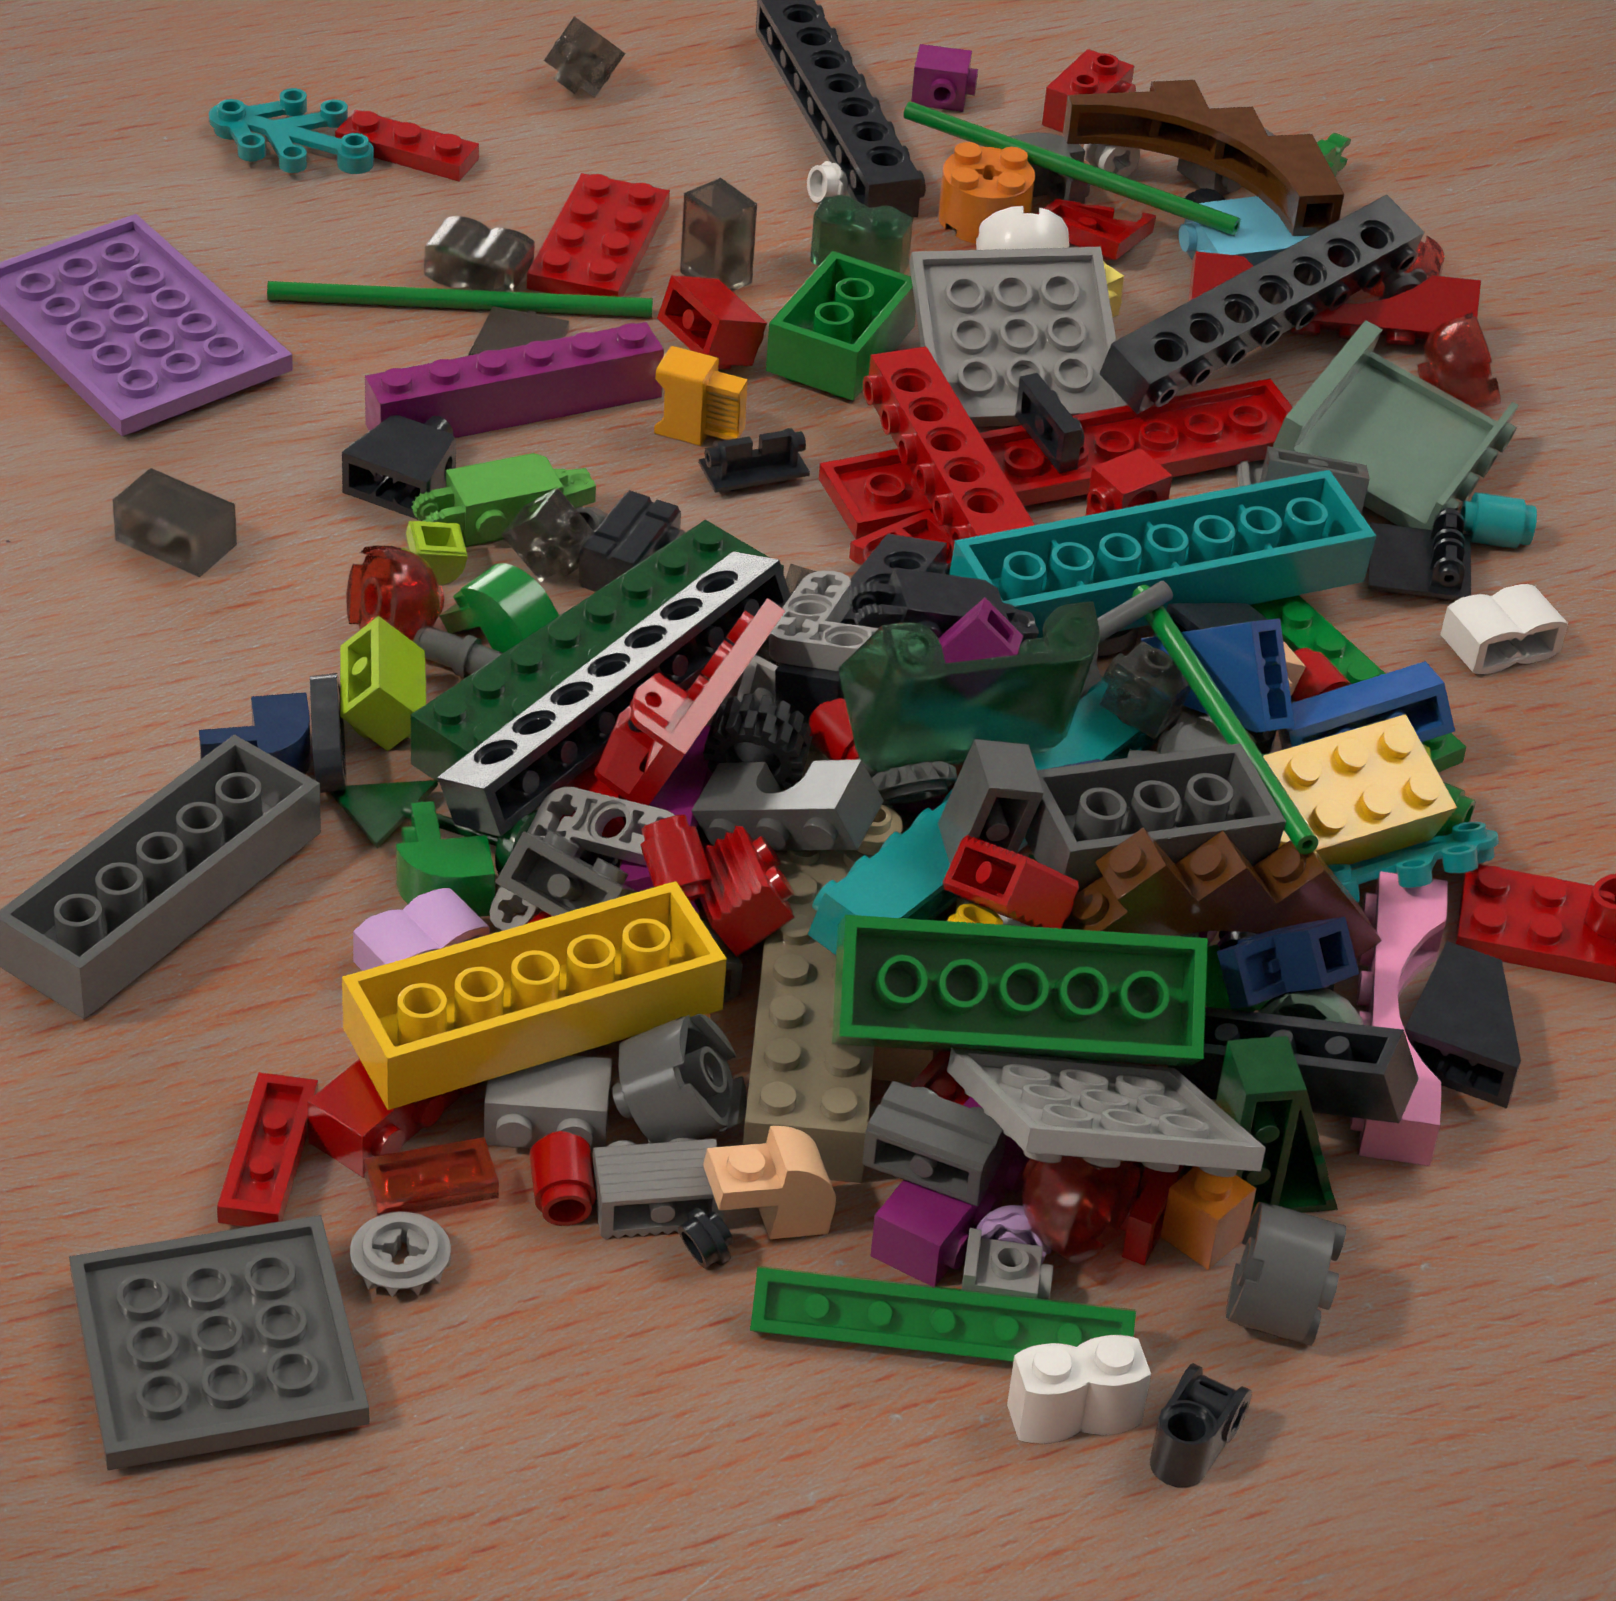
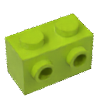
[340,616,426,751]

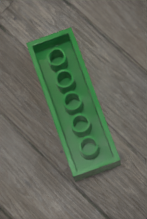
[832,914,1208,1066]

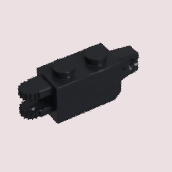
[848,568,1039,656]

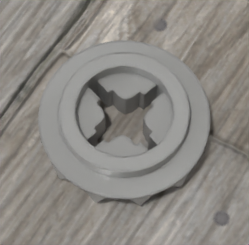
[350,1212,451,1297]

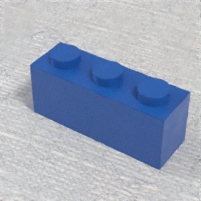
[1277,661,1455,750]

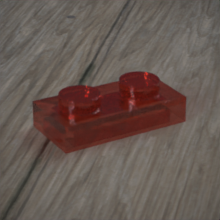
[364,1137,499,1217]

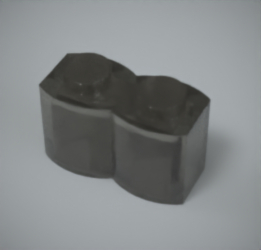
[424,216,535,292]

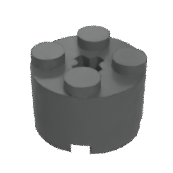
[613,1014,747,1143]
[1226,1202,1346,1346]

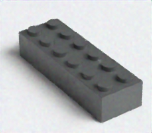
[0,735,321,1019]

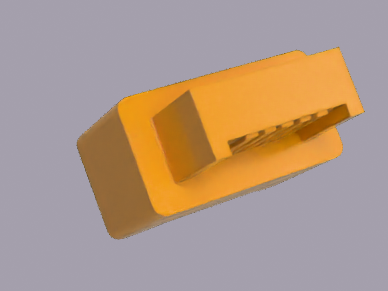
[654,346,748,446]

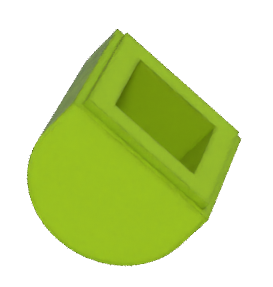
[406,521,468,585]

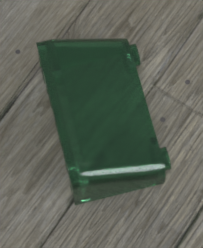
[838,601,1100,772]

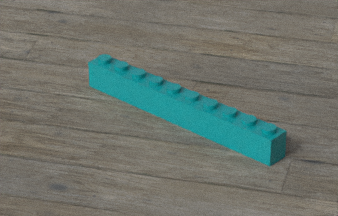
[808,666,1175,955]

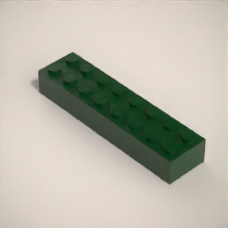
[410,519,784,782]

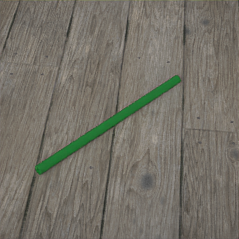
[903,101,1241,236]
[267,281,653,317]
[1132,585,1319,854]

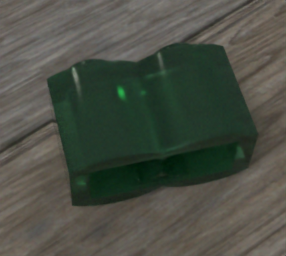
[810,195,913,274]

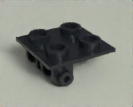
[1368,508,1471,600]

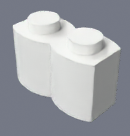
[1440,584,1568,674]
[1007,1335,1151,1444]

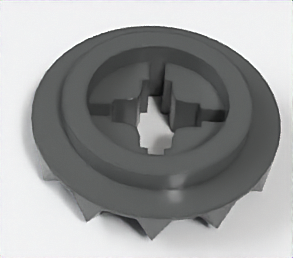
[872,761,957,805]

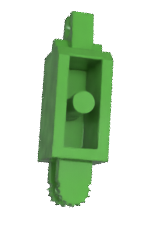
[411,453,596,547]

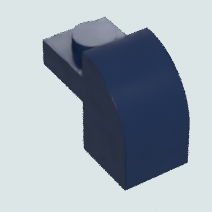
[199,692,311,775]
[1217,917,1359,1009]

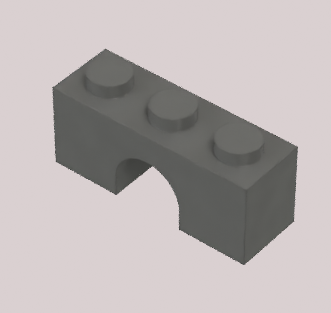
[691,760,884,851]

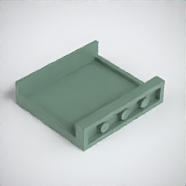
[1273,320,1519,530]

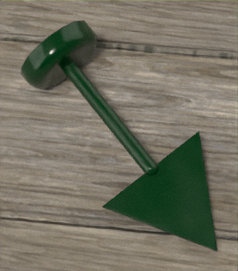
[329,780,538,876]

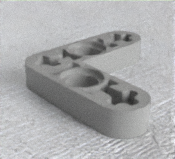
[769,570,925,680]
[490,787,675,931]

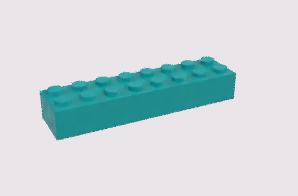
[949,470,1376,651]

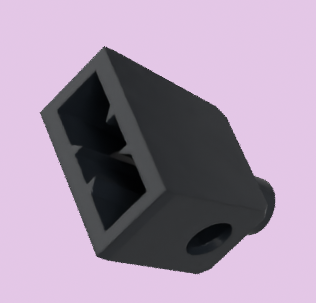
[342,415,456,521]

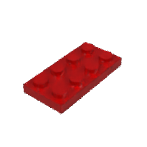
[526,173,670,297]

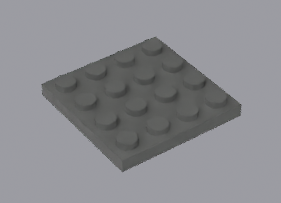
[69,1215,370,1471]

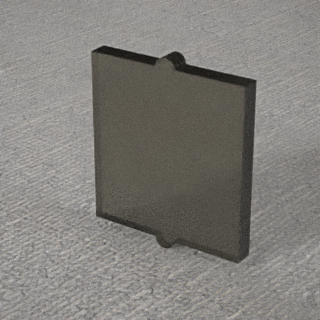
[468,306,570,356]

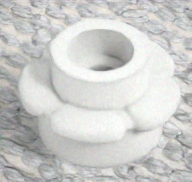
[807,161,848,207]

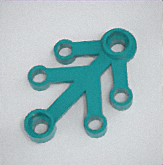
[209,88,374,174]
[1327,822,1499,902]

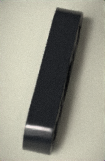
[310,673,347,793]

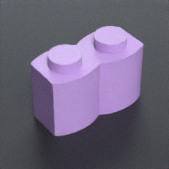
[353,888,490,971]

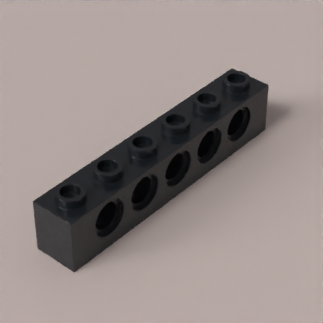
[775,534,951,724]

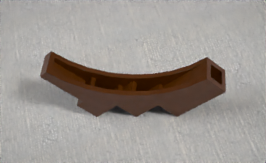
[1063,80,1344,236]
[1061,827,1382,959]

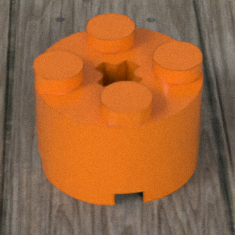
[938,142,1035,244]

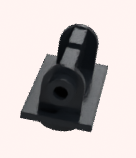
[698,428,810,493]

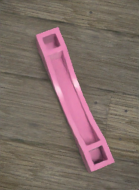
[1350,871,1448,1166]

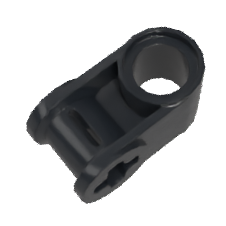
[1150,1363,1252,1487]

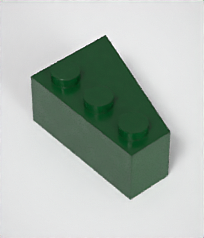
[1216,1036,1338,1217]

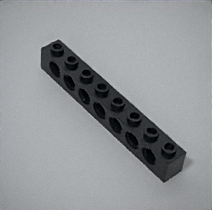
[756,0,926,224]
[1099,194,1425,414]
[437,552,790,837]

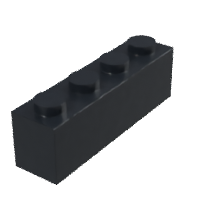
[1168,1006,1419,1123]

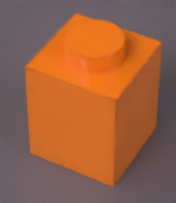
[1161,1166,1256,1270]

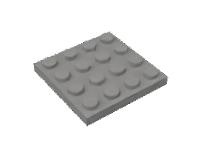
[909,247,1127,427]
[947,1048,1266,1177]

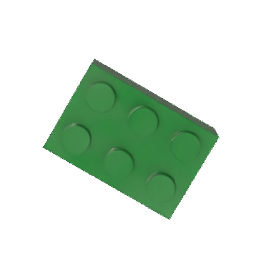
[766,251,916,401]

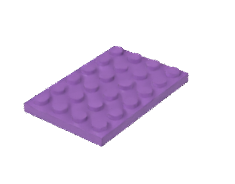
[0,214,293,436]

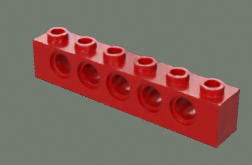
[863,346,1035,550]

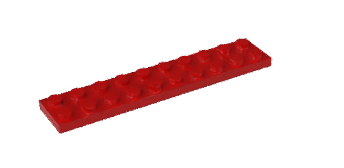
[818,378,1293,539]

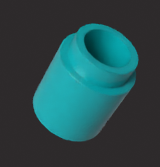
[1460,492,1537,549]

